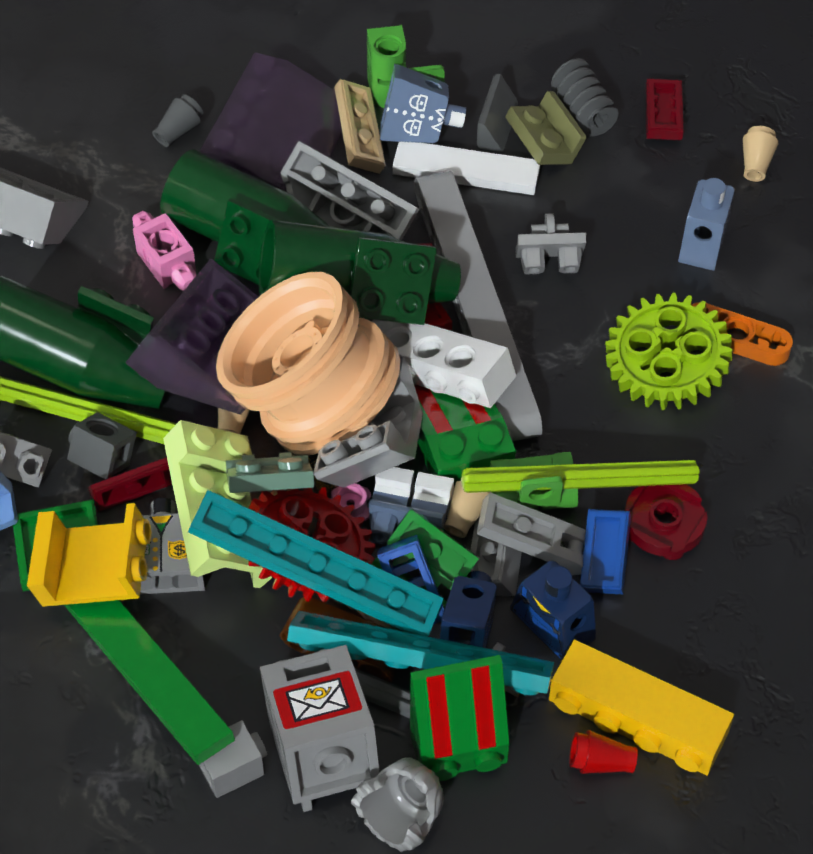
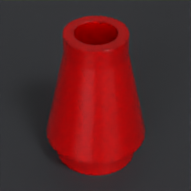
[569,730,638,774]

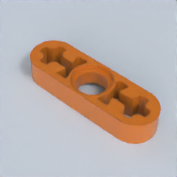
[692,302,793,366]

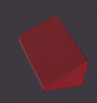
[88,457,172,512]

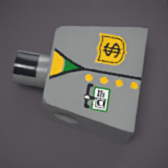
[140,498,205,594]

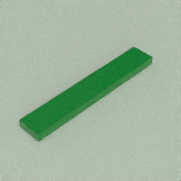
[64,600,235,765]

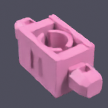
[132,211,198,292]

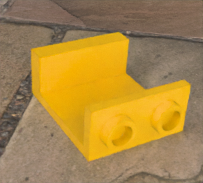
[27,503,152,607]

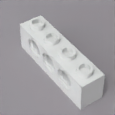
[372,320,516,408]

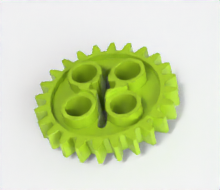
[605,293,732,410]

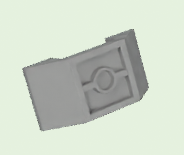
[313,356,423,488]

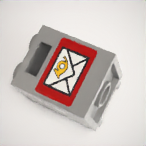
[260,645,380,812]

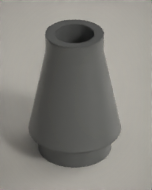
[152,95,204,147]

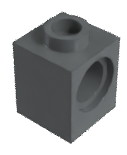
[67,412,137,479]

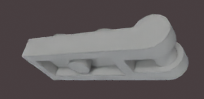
[476,492,586,575]

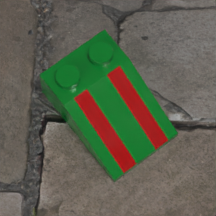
[415,387,516,486]
[410,655,509,781]

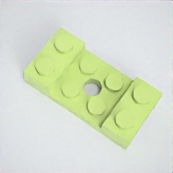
[163,420,272,588]

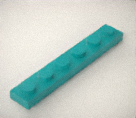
[188,490,444,636]
[287,611,554,695]

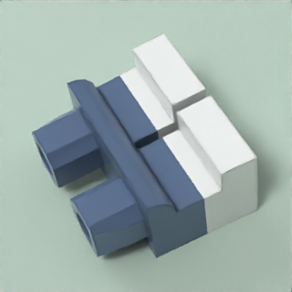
[369,467,454,545]

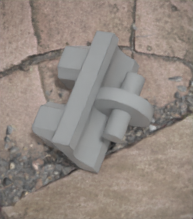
[515,213,586,274]
[0,431,52,488]

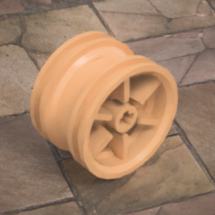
[216,272,400,455]

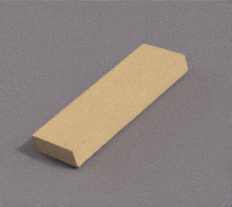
[334,79,386,174]

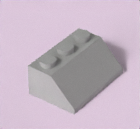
[0,167,89,249]

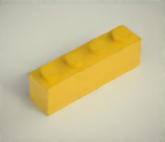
[549,639,734,776]

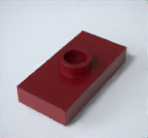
[645,79,684,140]

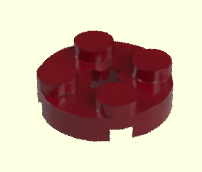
[625,484,708,560]

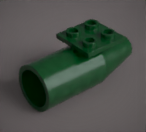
[160,149,331,285]
[259,220,461,325]
[0,276,176,409]

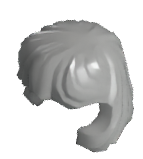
[351,758,444,852]

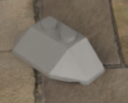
[280,141,419,240]

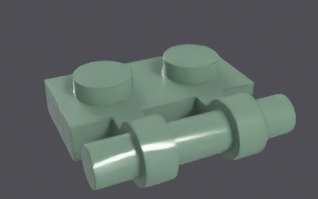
[226,452,314,493]

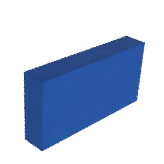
[580,509,631,595]

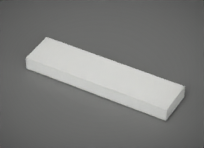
[392,142,540,195]

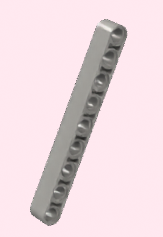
[414,171,542,442]

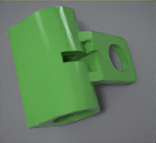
[367,25,445,108]
[490,452,578,511]

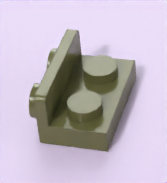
[505,91,586,165]

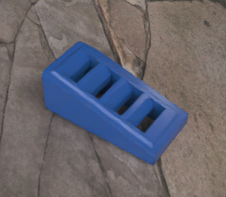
[377,535,445,624]

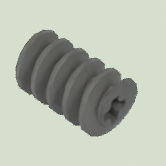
[551,58,619,137]

